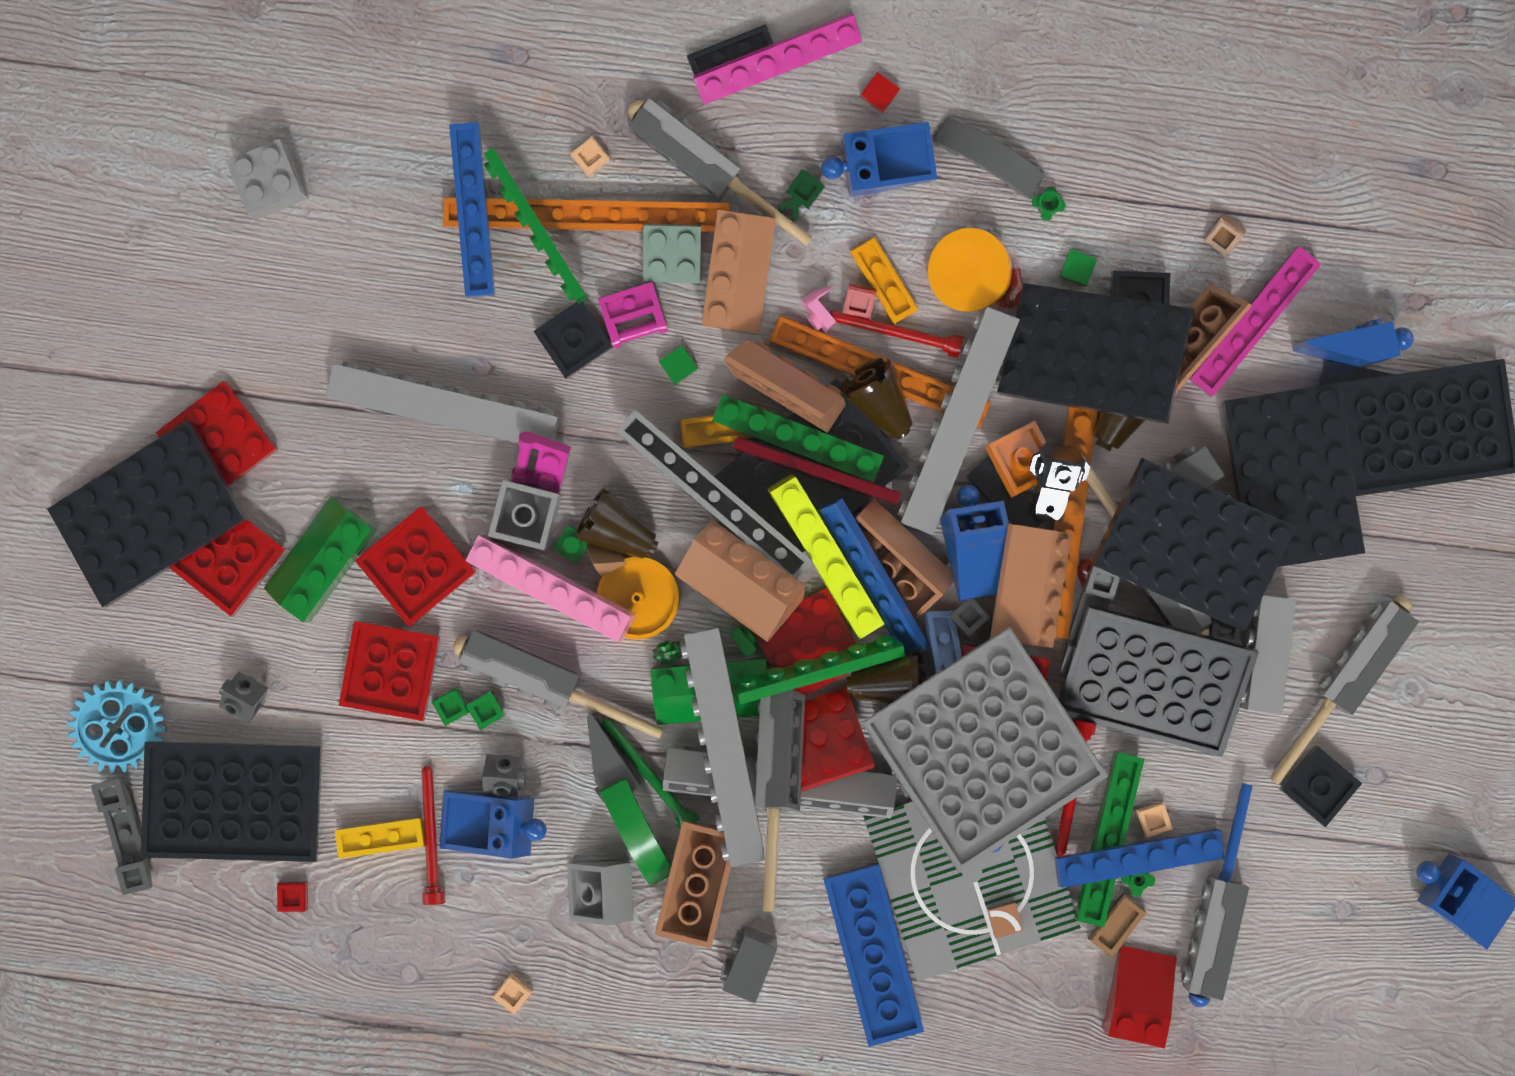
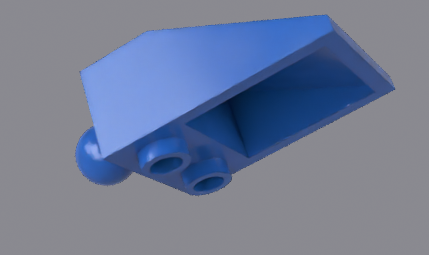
[821,122,938,197]
[1292,318,1414,367]
[940,484,1009,601]
[440,791,547,859]
[1416,854,1515,950]

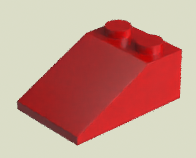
[1102,945,1177,1049]

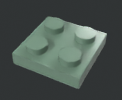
[643,223,701,284]

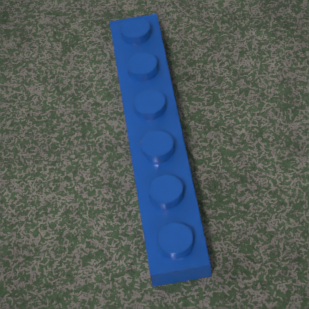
[449,122,495,298]
[817,498,929,653]
[1054,829,1225,888]

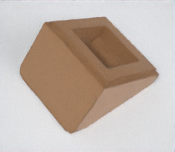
[1204,213,1246,257]
[586,544,626,577]

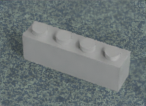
[1241,595,1296,714]

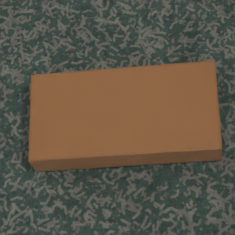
[1088,893,1147,958]

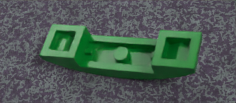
[600,777,672,886]

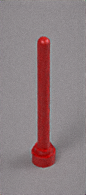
[829,310,964,358]
[1055,719,1097,856]
[421,766,446,905]

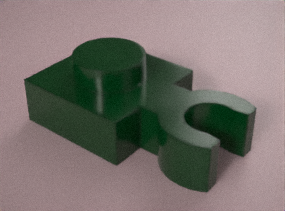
[778,169,826,222]

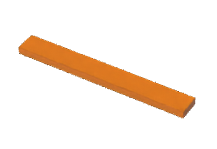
[769,315,991,429]

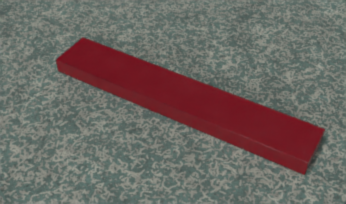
[733,437,901,505]

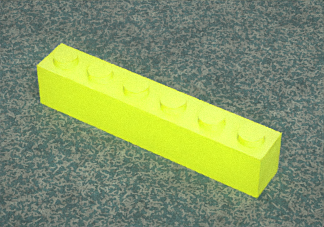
[767,474,884,639]

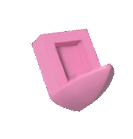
[800,285,836,333]

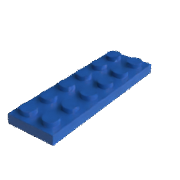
[823,863,924,1047]

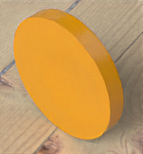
[928,228,1012,312]
[597,557,680,640]

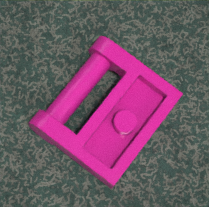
[598,282,668,349]
[511,432,571,494]

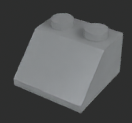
[567,860,633,926]

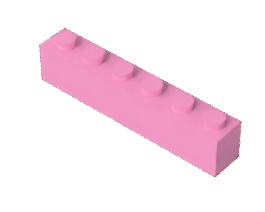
[465,534,636,642]

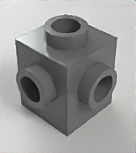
[219,671,268,723]
[482,754,526,797]

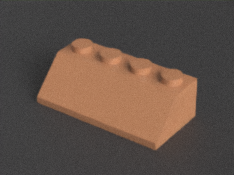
[701,210,776,332]
[1176,283,1251,393]
[724,339,846,433]
[854,499,954,621]
[675,519,805,642]
[990,524,1071,648]
[655,821,731,949]

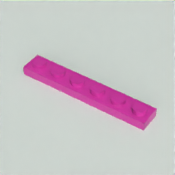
[693,12,862,105]
[1188,246,1321,397]

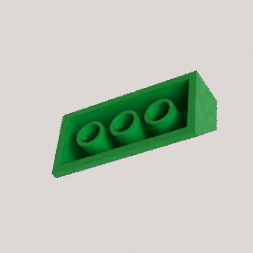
[264,496,378,623]
[650,658,767,725]

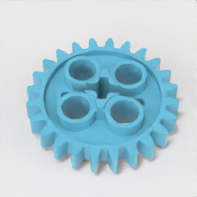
[67,679,165,773]

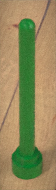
[602,719,700,830]

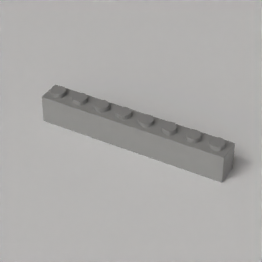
[898,307,1020,535]
[325,361,560,444]
[616,409,813,579]
[680,628,766,867]
[663,746,897,818]

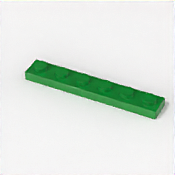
[483,148,588,304]
[712,394,884,483]
[731,636,905,705]
[1074,751,1145,927]

